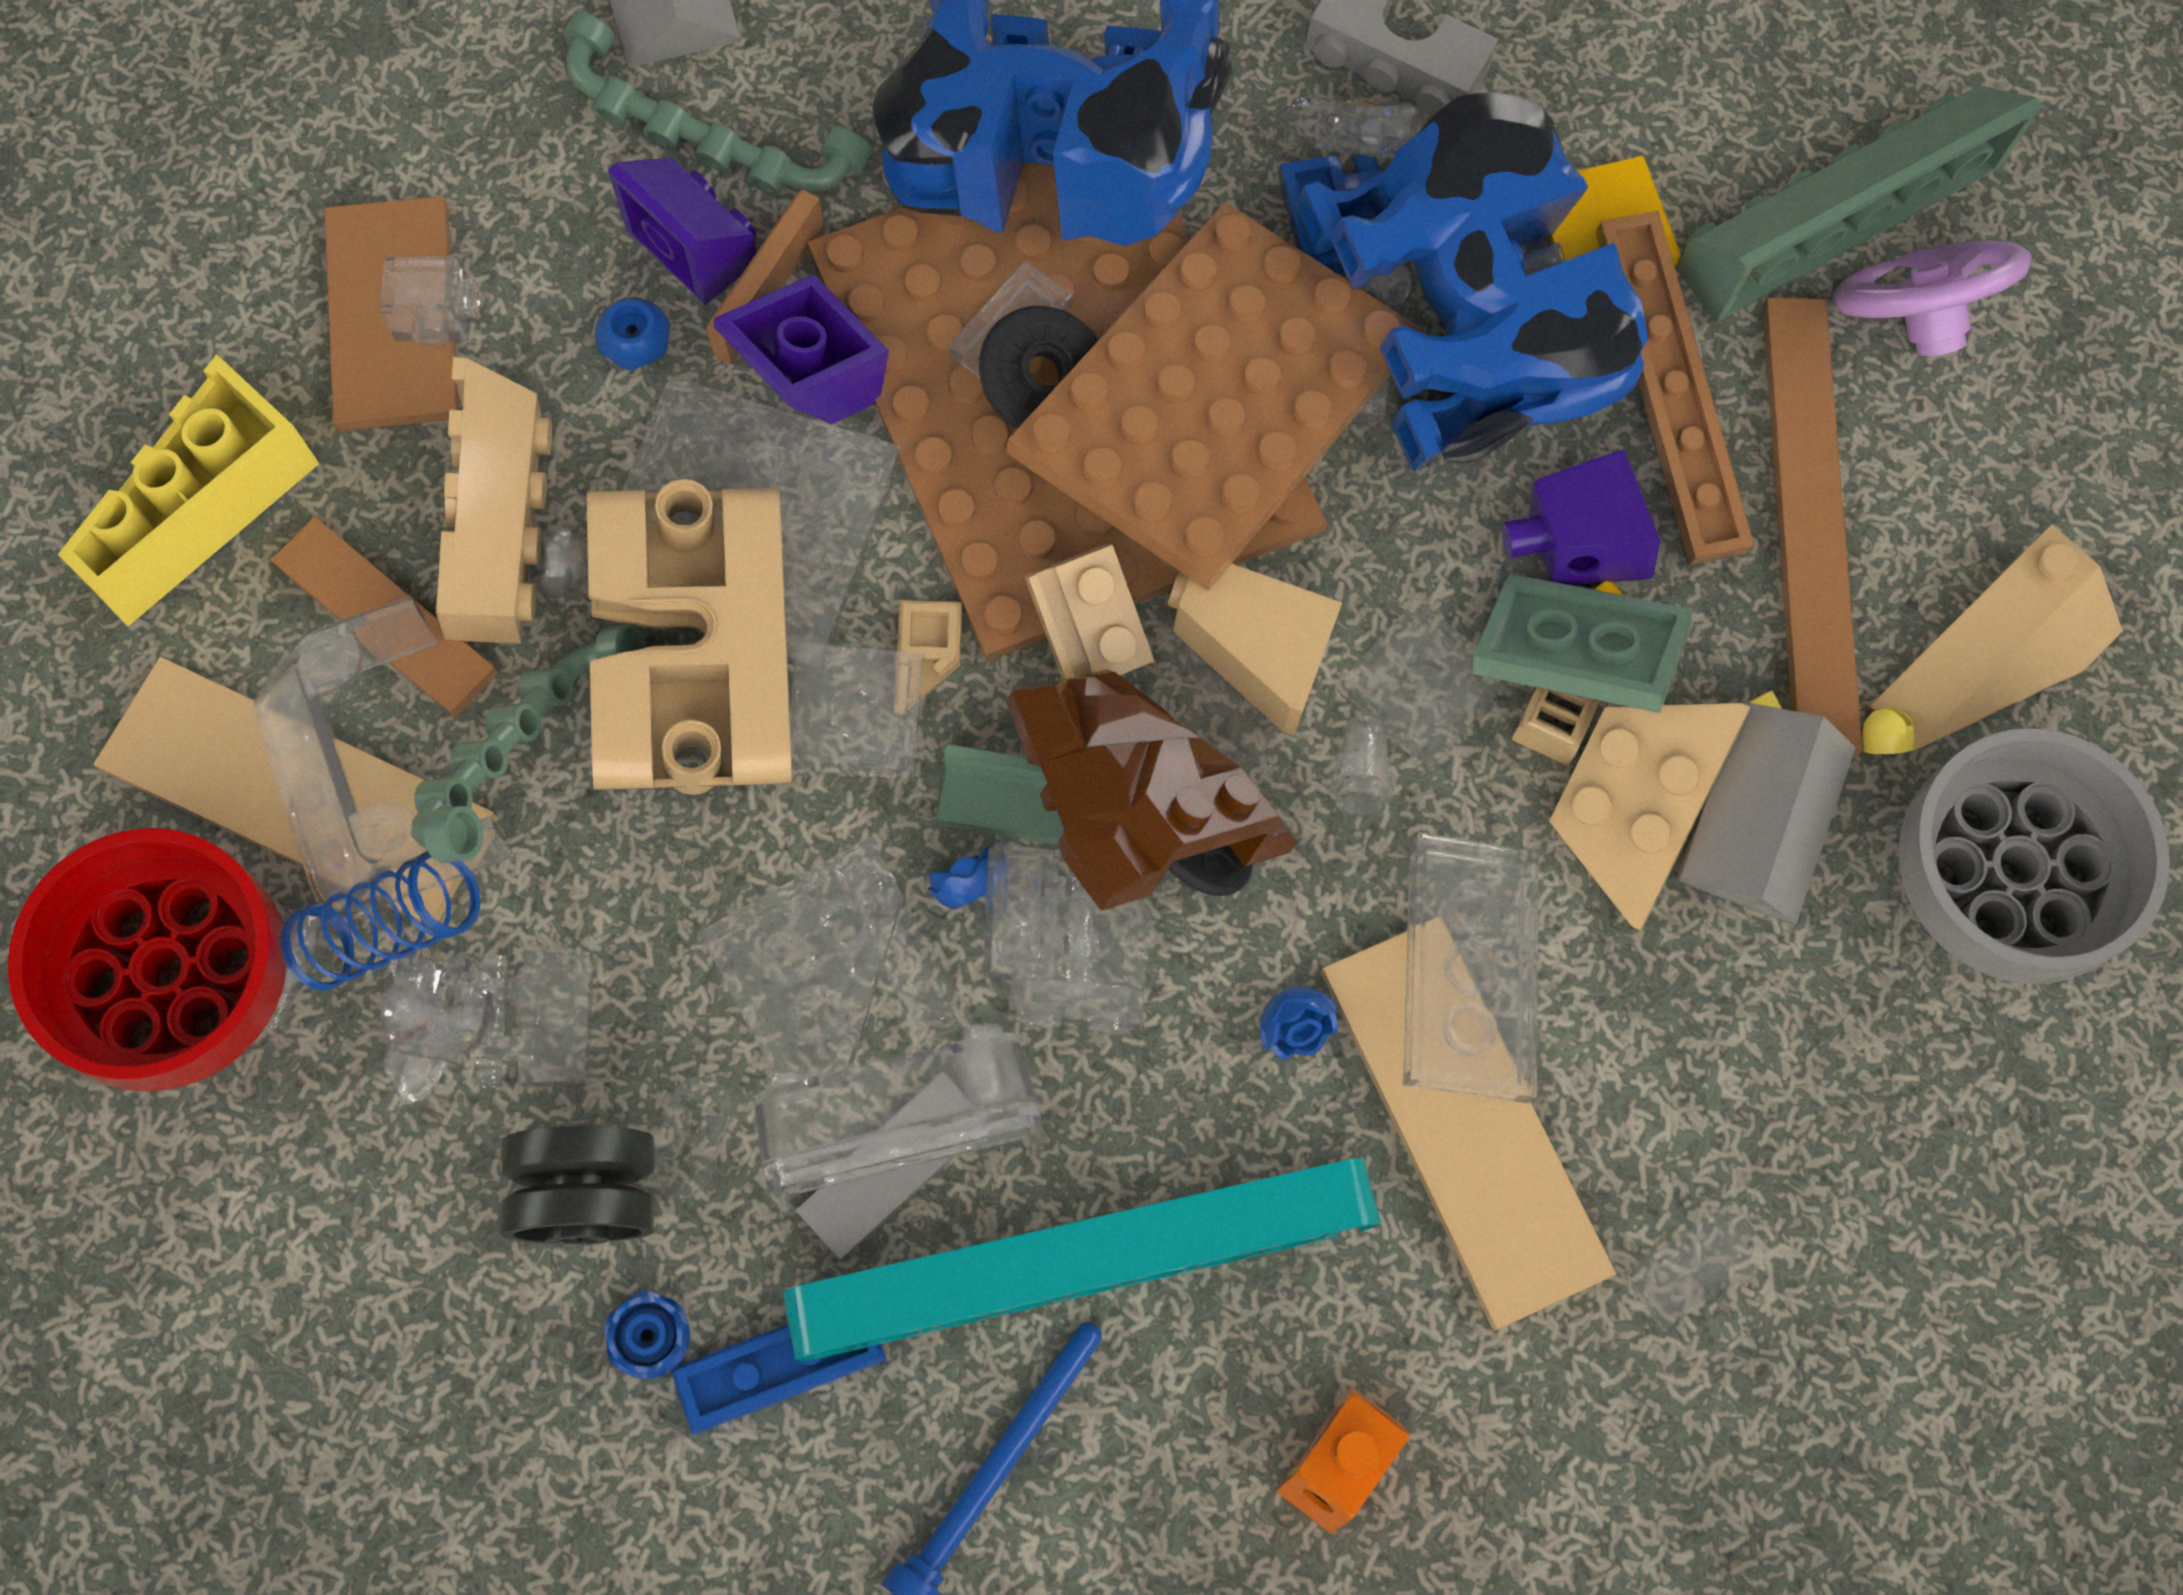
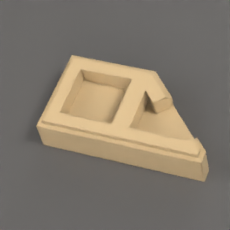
[894,600,962,714]

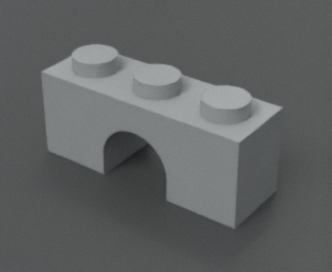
[1305,0,1498,116]

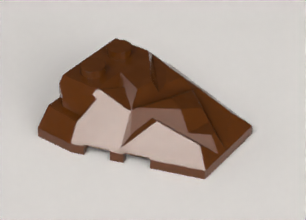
[1006,669,1297,911]

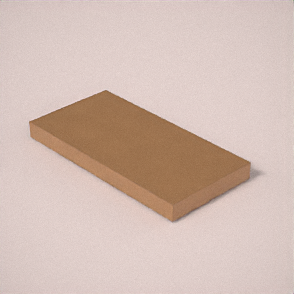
[324,196,460,432]

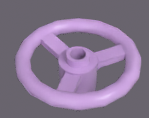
[1832,240,2032,356]

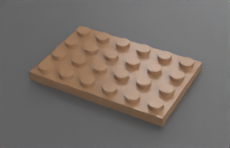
[1007,202,1423,591]

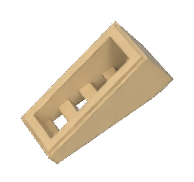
[1511,687,1600,766]

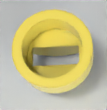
[1862,707,1915,754]

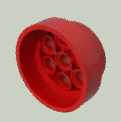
[8,828,287,1091]

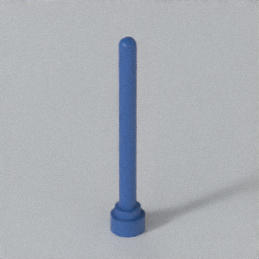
[881,1322,1102,1595]

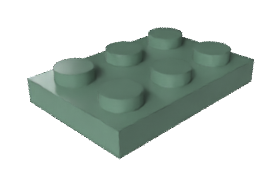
[1473,573,1693,713]

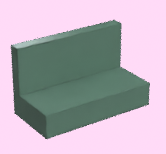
[936,744,1065,845]

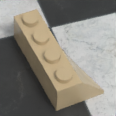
[436,357,552,644]

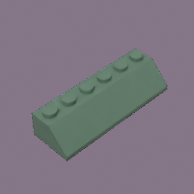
[1676,85,2043,323]

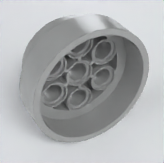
[1899,728,2170,984]

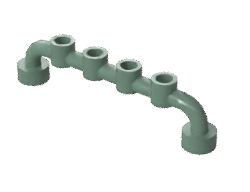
[563,11,873,197]
[411,623,647,863]

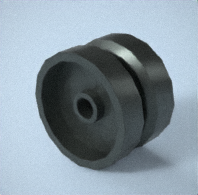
[500,1126,654,1245]

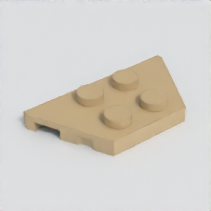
[1549,703,1750,931]

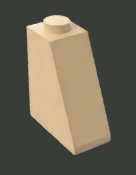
[1168,564,1342,736]

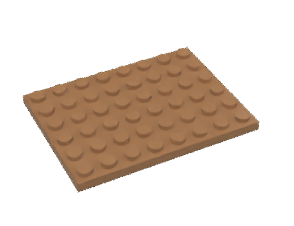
[807,162,1327,662]

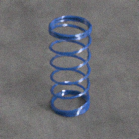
[280,852,481,991]

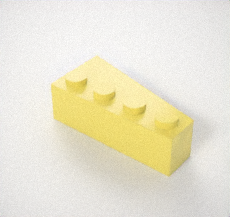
[58,354,320,627]

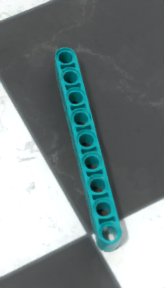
[782,1158,1381,1362]

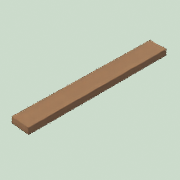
[1762,298,1863,757]

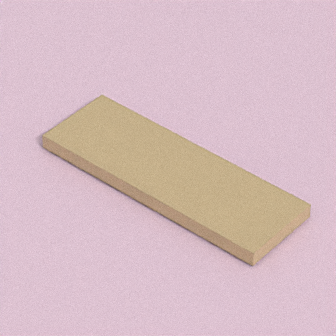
[93,657,497,923]
[1321,917,1617,1331]

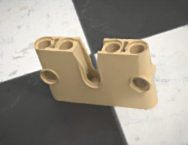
[587,479,792,795]

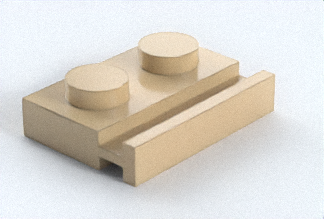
[1024,543,1155,679]

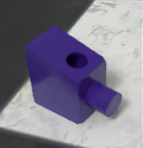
[1502,450,1660,585]

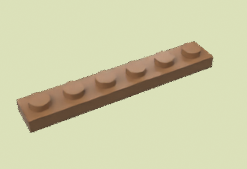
[1596,211,1754,565]

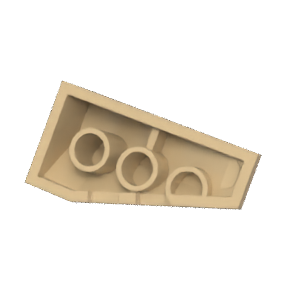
[1867,524,2123,751]

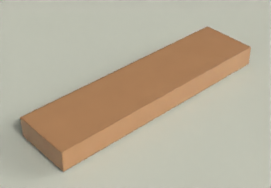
[271,516,498,719]

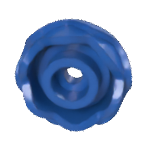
[595,297,671,370]
[927,846,1004,910]
[1260,986,1338,1060]
[604,1291,690,1379]

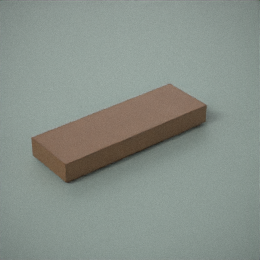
[706,189,824,365]

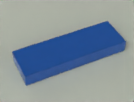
[671,1324,887,1435]

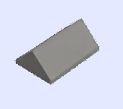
[610,0,741,68]
[1675,701,1856,925]

